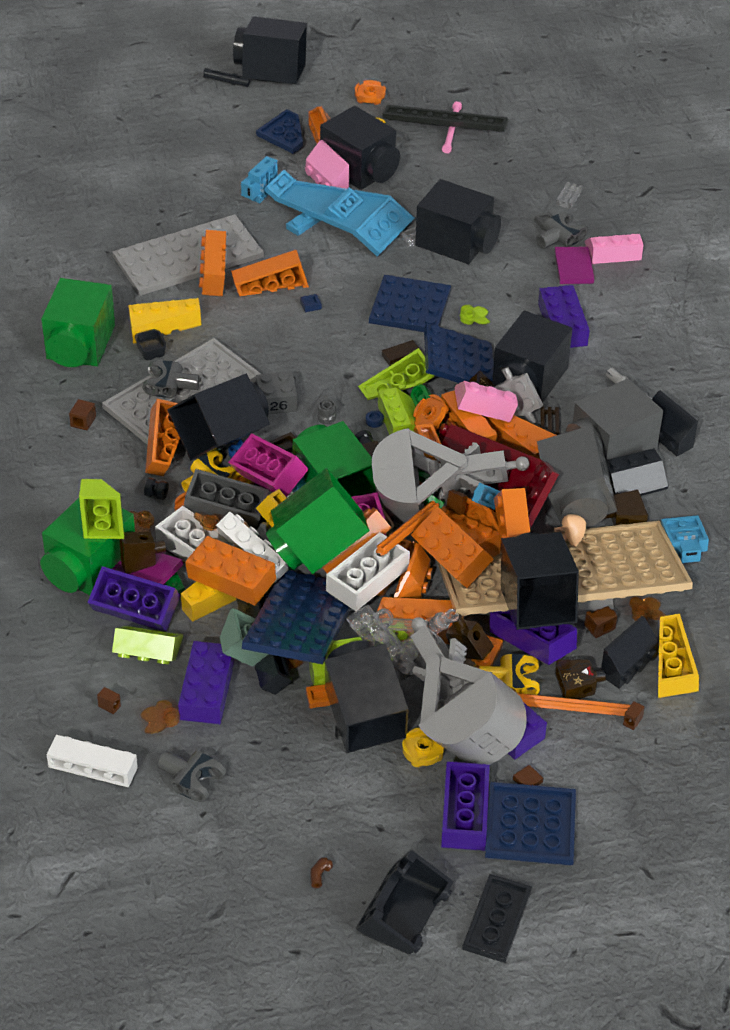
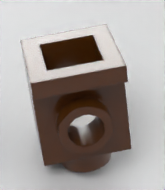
[584,606,617,638]

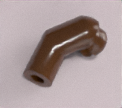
[310,857,333,888]

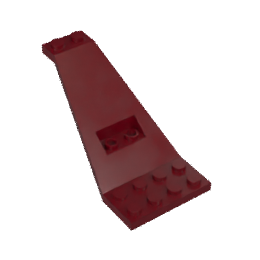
[438,419,559,529]

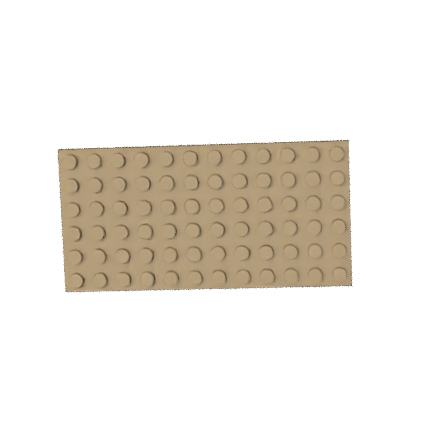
[436,521,693,616]

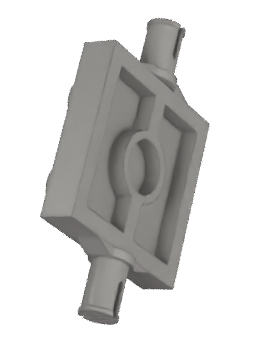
[494,367,543,424]

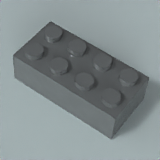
[184,469,269,531]

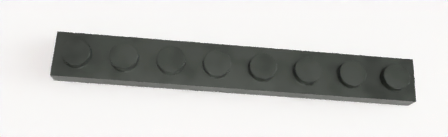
[383,105,508,132]

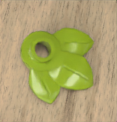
[459,305,490,325]

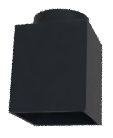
[233,16,307,84]
[320,105,400,190]
[415,179,501,265]
[492,310,573,403]
[167,373,270,461]
[501,532,579,630]
[325,640,409,754]

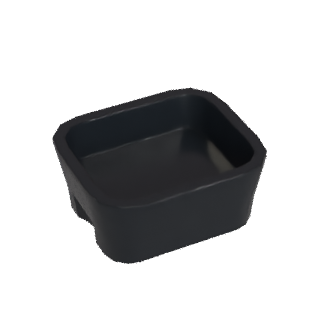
[135,329,166,360]

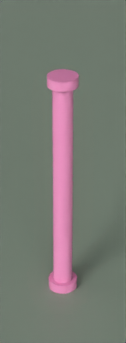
[442,102,462,153]

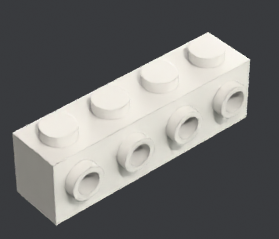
[216,512,289,583]
[47,735,138,787]

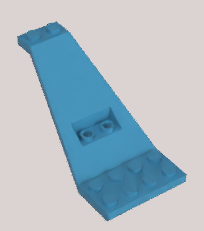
[264,170,414,257]

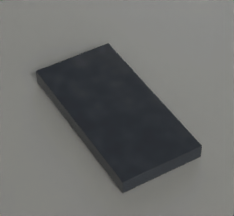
[462,874,532,963]

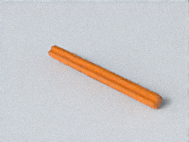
[376,501,439,556]
[517,693,630,716]

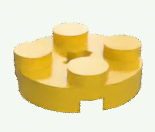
[402,727,444,767]

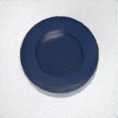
[366,411,384,428]

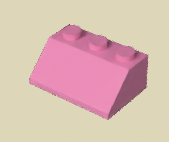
[305,140,349,189]
[585,234,643,264]
[455,381,518,422]

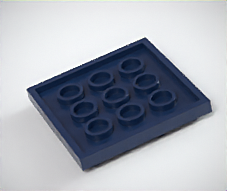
[369,275,451,332]
[424,323,493,383]
[485,782,576,865]

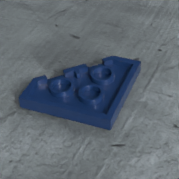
[256,109,303,154]

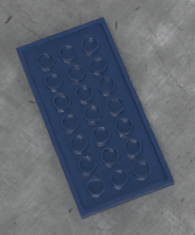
[242,570,351,664]

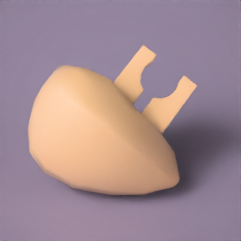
[554,514,586,547]

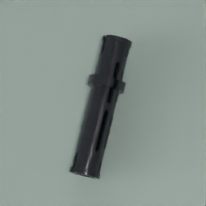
[203,68,250,87]

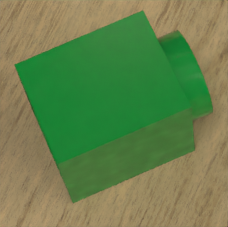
[41,278,115,367]
[292,421,376,497]
[266,468,370,574]
[40,498,135,595]

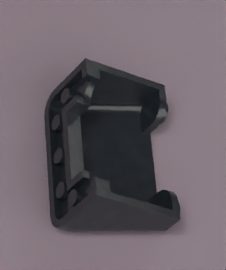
[356,850,454,955]

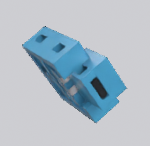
[241,156,278,203]
[661,515,709,563]

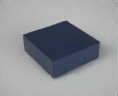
[300,294,322,312]

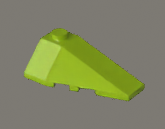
[358,348,434,400]

